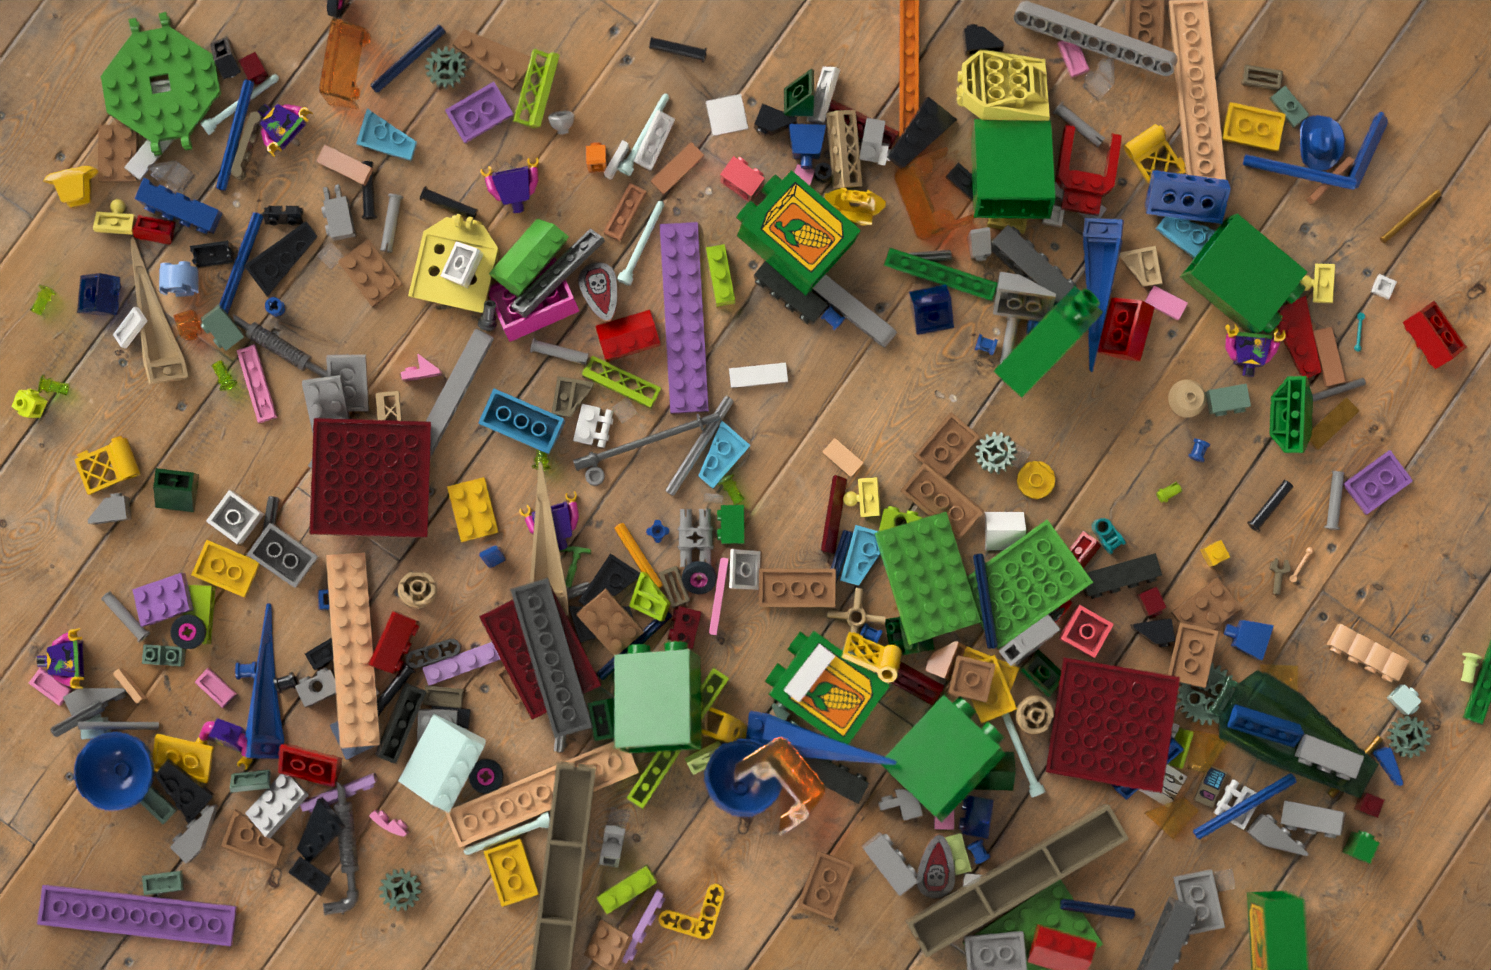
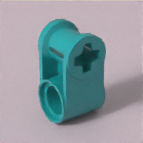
[1092,518,1126,555]

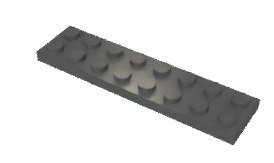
[510,578,592,738]

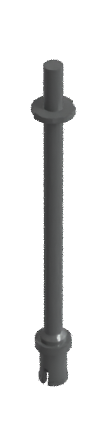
[573,412,720,471]

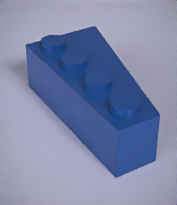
[134,177,223,235]

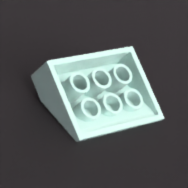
[398,714,486,813]

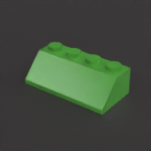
[489,219,569,298]

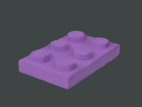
[445,82,514,144]
[1343,450,1413,515]
[133,573,193,627]

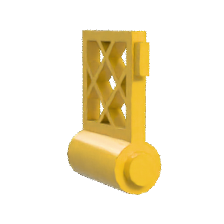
[1123,124,1186,185]
[74,436,141,495]
[842,632,902,683]

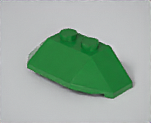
[1269,376,1313,453]

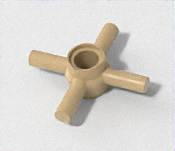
[827,588,885,645]

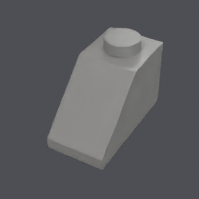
[859,118,885,163]
[967,227,991,261]
[88,493,131,525]

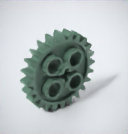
[1177,663,1239,725]

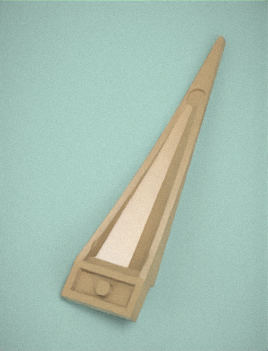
[130,237,188,385]
[530,462,569,615]

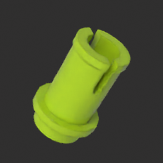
[1156,481,1182,503]

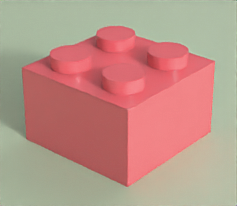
[720,156,765,202]
[1058,605,1114,658]

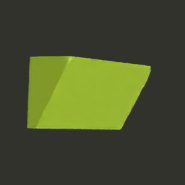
[1168,728,1194,769]

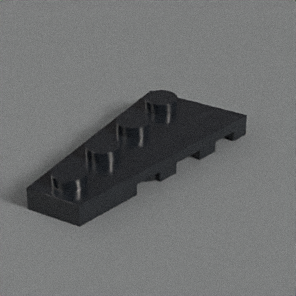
[886,97,958,169]
[244,221,318,297]

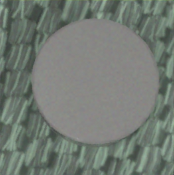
[585,466,605,486]

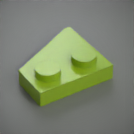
[629,572,670,621]

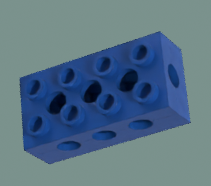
[1145,170,1231,224]

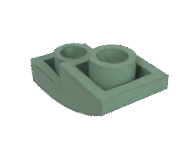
[142,644,186,666]
[771,702,799,726]

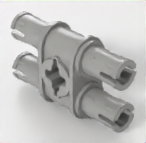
[677,509,714,567]

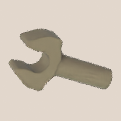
[1269,558,1291,595]

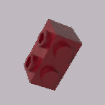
[667,606,702,649]

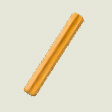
[614,523,663,588]

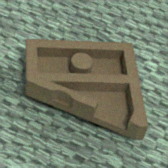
[551,376,594,418]

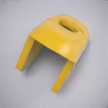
[43,166,98,207]
[702,707,747,743]

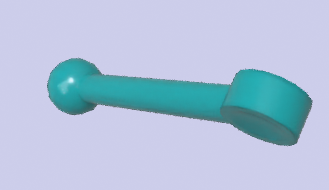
[1354,312,1365,352]

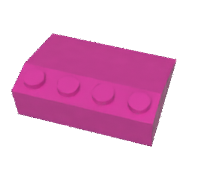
[489,257,579,342]

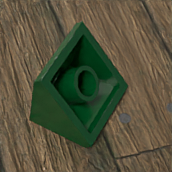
[784,68,814,117]
[1019,649,1061,697]
[974,752,1016,791]

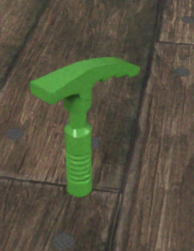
[559,546,592,588]

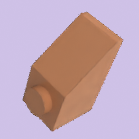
[925,641,967,681]

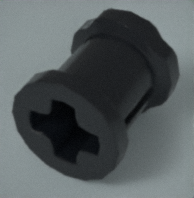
[814,163,832,183]
[273,672,298,694]

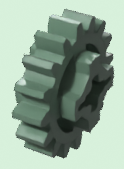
[425,46,467,89]
[975,432,1018,474]
[1386,716,1431,758]
[379,868,422,912]

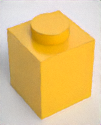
[1200,540,1230,567]

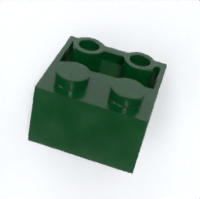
[153,468,199,512]
[885,617,935,656]
[587,698,615,741]

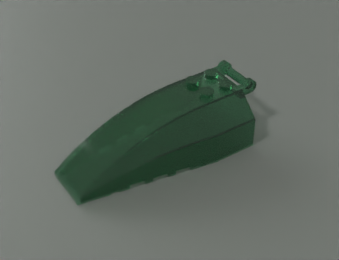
[1208,670,1379,798]

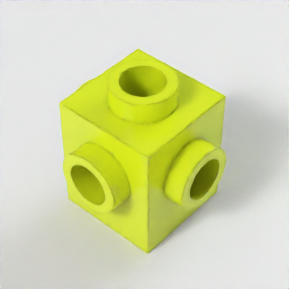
[11,388,48,418]

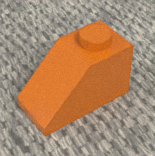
[586,142,607,172]

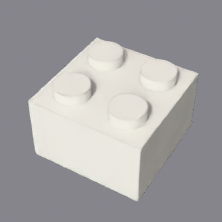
[206,490,265,545]

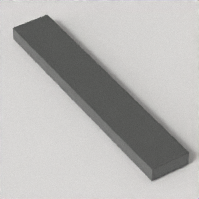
[511,228,605,318]

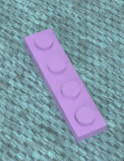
[422,642,501,686]
[300,773,378,813]
[622,888,666,963]

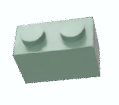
[201,304,244,351]
[1205,384,1251,417]

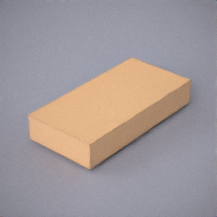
[822,438,863,477]
[113,669,147,703]

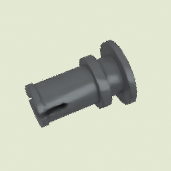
[478,300,497,331]

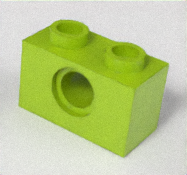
[878,506,922,531]

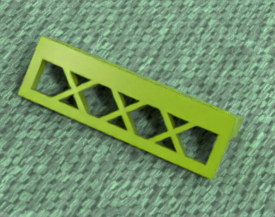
[513,49,560,129]
[582,355,661,409]

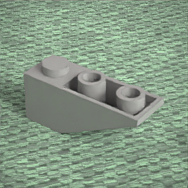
[999,614,1061,666]
[63,688,127,715]
[170,804,218,864]
[1246,814,1309,856]

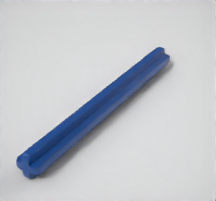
[216,80,254,191]
[1243,155,1357,190]
[220,212,263,314]
[1193,773,1297,839]

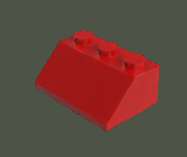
[1098,297,1155,362]
[1402,300,1467,369]
[595,309,661,362]
[368,611,420,674]
[278,743,342,787]
[1027,924,1097,970]

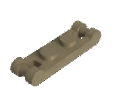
[231,112,263,180]

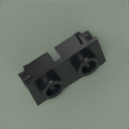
[262,206,304,226]

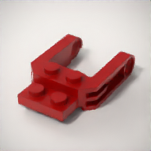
[1055,125,1122,216]

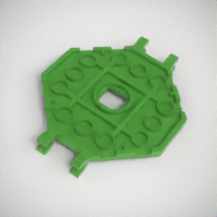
[101,12,221,156]

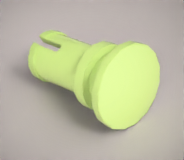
[1461,653,1482,683]

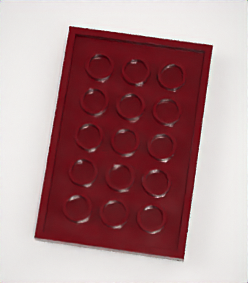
[479,584,602,720]

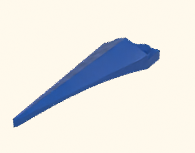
[1083,218,1124,372]
[245,603,284,759]
[746,711,897,765]

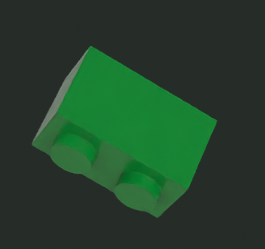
[717,505,744,545]
[1343,830,1380,864]

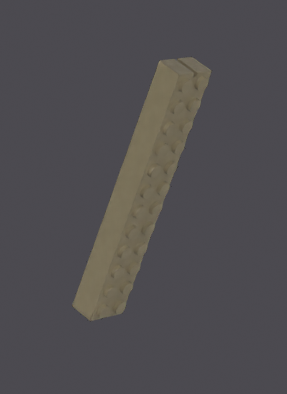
[531,761,596,970]
[905,804,1129,957]

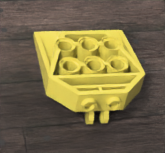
[956,49,1050,121]
[408,214,500,313]

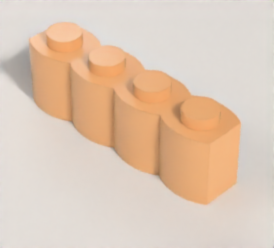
[1327,624,1409,683]

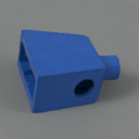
[789,124,826,169]
[1224,620,1274,660]

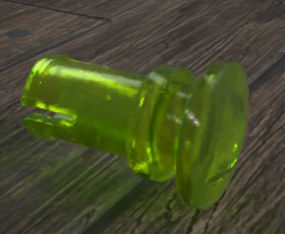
[30,285,57,315]
[212,361,237,391]
[38,374,69,395]
[531,449,551,470]
[718,474,745,505]

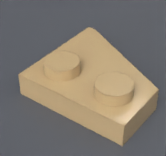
[1119,246,1162,287]

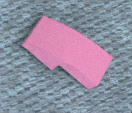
[369,809,409,836]

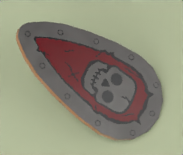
[578,262,618,322]
[916,834,955,899]

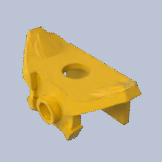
[824,187,886,226]

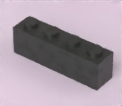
[754,261,828,325]
[1083,553,1162,599]
[375,682,426,764]
[790,757,869,804]

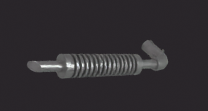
[233,314,349,378]
[323,782,359,916]

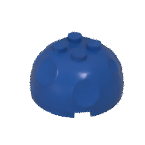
[74,732,155,811]
[704,739,783,817]

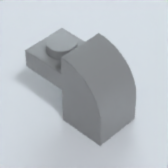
[878,789,922,820]
[599,825,625,868]

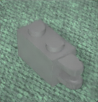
[322,184,356,241]

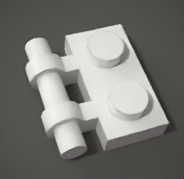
[573,404,614,448]
[1214,779,1257,830]

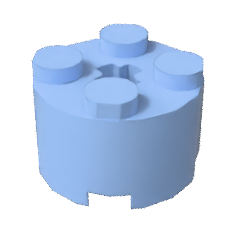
[159,261,199,297]

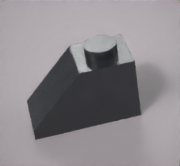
[962,24,1004,55]
[210,37,241,79]
[754,103,798,136]
[1130,618,1175,647]

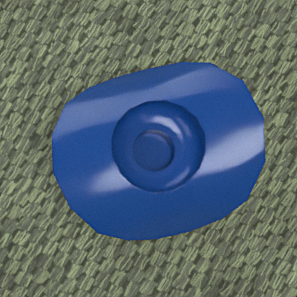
[1300,115,1345,171]

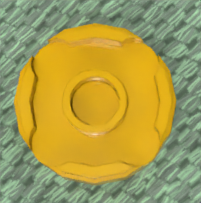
[1017,461,1055,499]

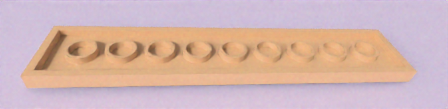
[1168,0,1226,180]
[326,552,380,749]
[445,741,639,848]

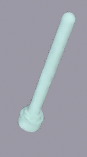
[200,74,279,135]
[617,94,669,176]
[617,201,664,286]
[1002,713,1046,798]
[464,812,550,855]

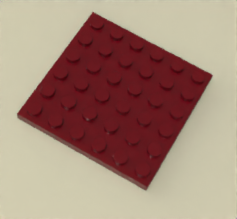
[309,418,431,538]
[1046,657,1180,793]

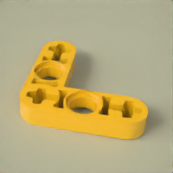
[659,883,724,939]

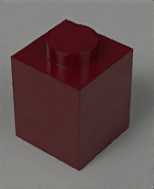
[238,52,269,84]
[1136,587,1167,618]
[1354,791,1385,818]

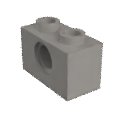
[295,668,336,707]

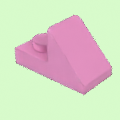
[401,354,442,382]

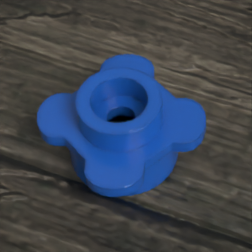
[646,520,669,543]

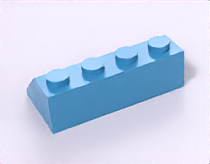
[478,389,566,454]

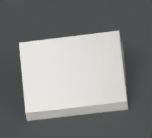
[441,241,483,288]
[985,512,1026,550]
[729,549,761,590]

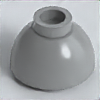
[548,111,575,134]

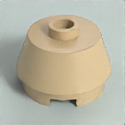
[1168,380,1206,417]
[398,572,437,609]
[1015,695,1054,734]

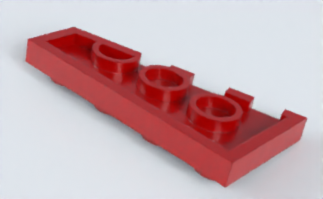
[1277,296,1321,378]

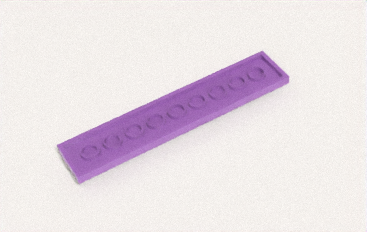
[660,222,709,414]
[37,885,237,946]

